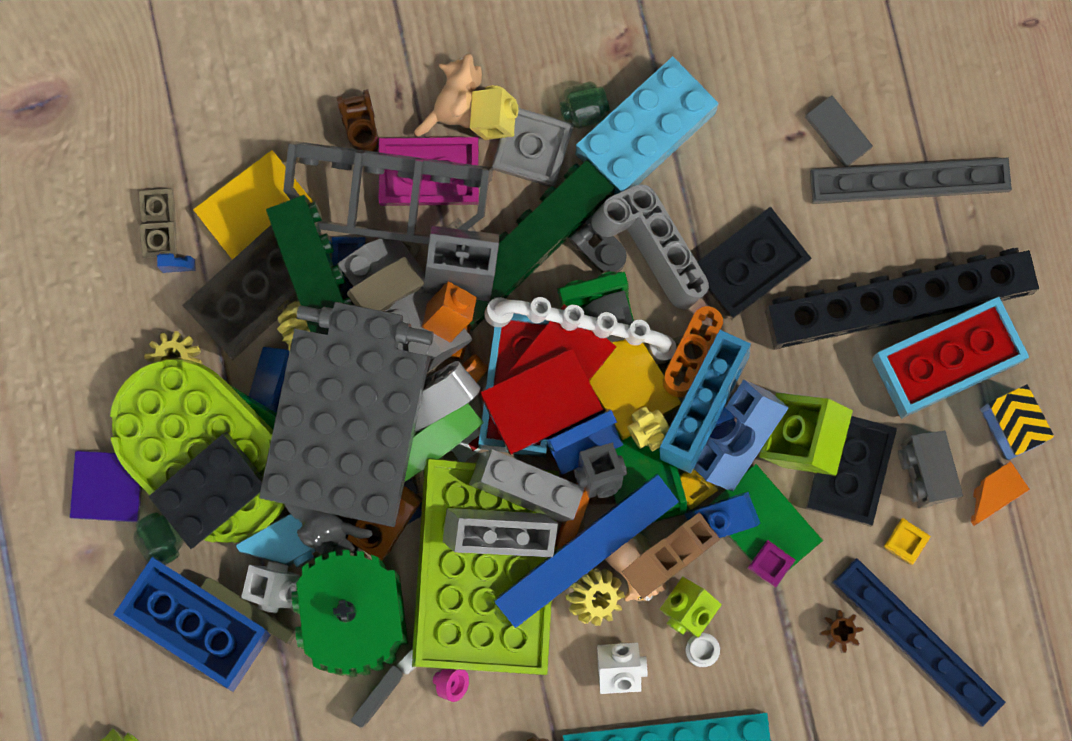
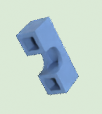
[694,380,788,491]

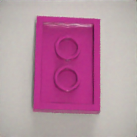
[379,137,479,206]

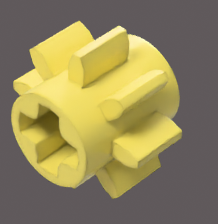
[628,406,669,451]

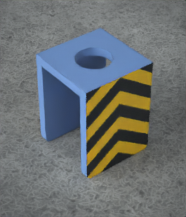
[980,384,1054,460]

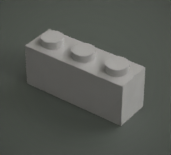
[469,449,584,522]
[443,508,558,557]

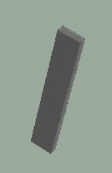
[810,157,1012,204]

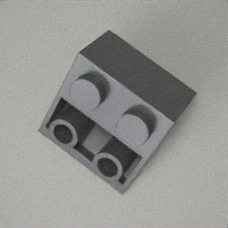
[423,226,499,301]
[898,430,963,509]

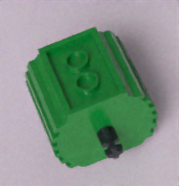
[291,550,408,677]

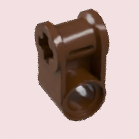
[336,89,379,152]

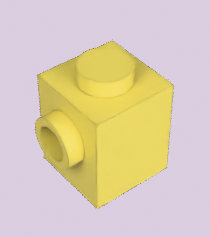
[470,85,519,140]

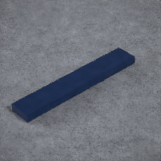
[832,558,1006,727]

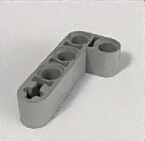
[591,184,709,310]
[414,361,480,434]

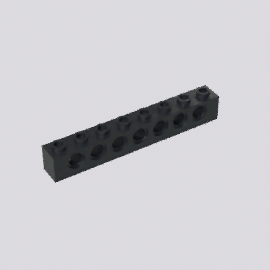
[765,248,1039,350]

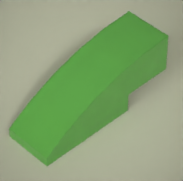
[404,403,484,482]

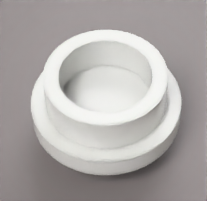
[686,633,720,667]

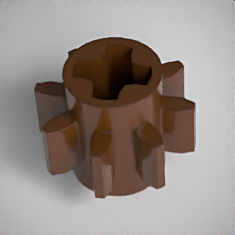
[819,610,864,653]

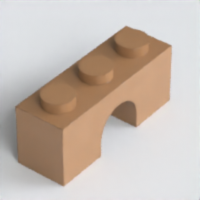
[622,512,720,599]

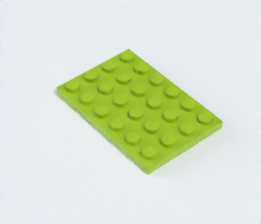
[412,459,559,675]

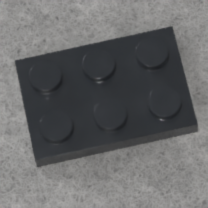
[697,206,812,320]
[806,416,897,527]
[148,432,263,549]

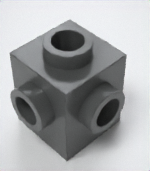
[574,442,627,498]

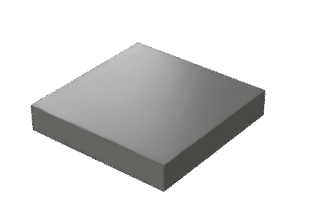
[492,108,574,187]

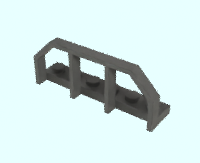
[283,141,494,244]

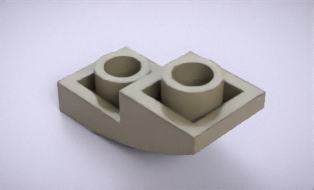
[139,188,177,258]
[347,257,425,311]

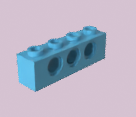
[660,330,751,474]

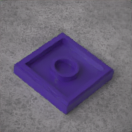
[70,451,142,523]

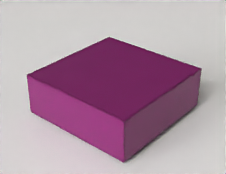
[747,540,795,588]

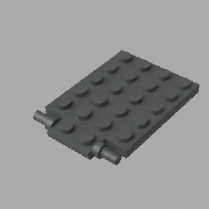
[259,302,434,527]

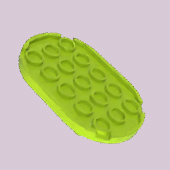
[110,359,285,543]

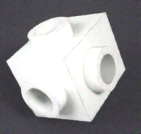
[241,561,300,613]
[597,643,648,694]

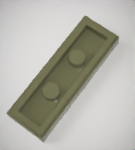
[201,578,296,644]

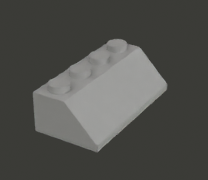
[337,238,473,372]

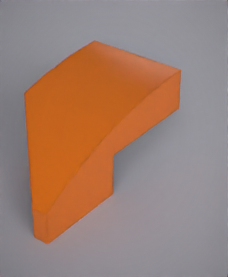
[971,461,1030,526]

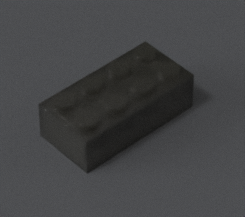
[182,225,298,360]

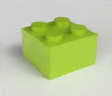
[759,393,853,476]

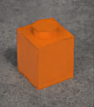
[422,281,477,343]

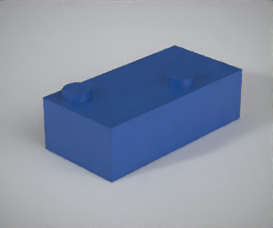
[113,557,271,692]

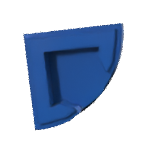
[157,253,196,273]

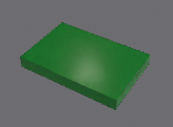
[710,464,823,571]

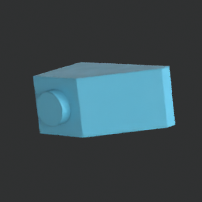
[236,514,315,568]

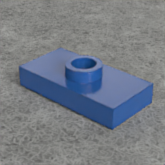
[685,492,760,538]

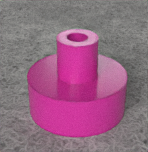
[433,669,469,702]

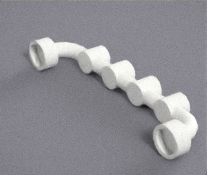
[484,297,677,364]

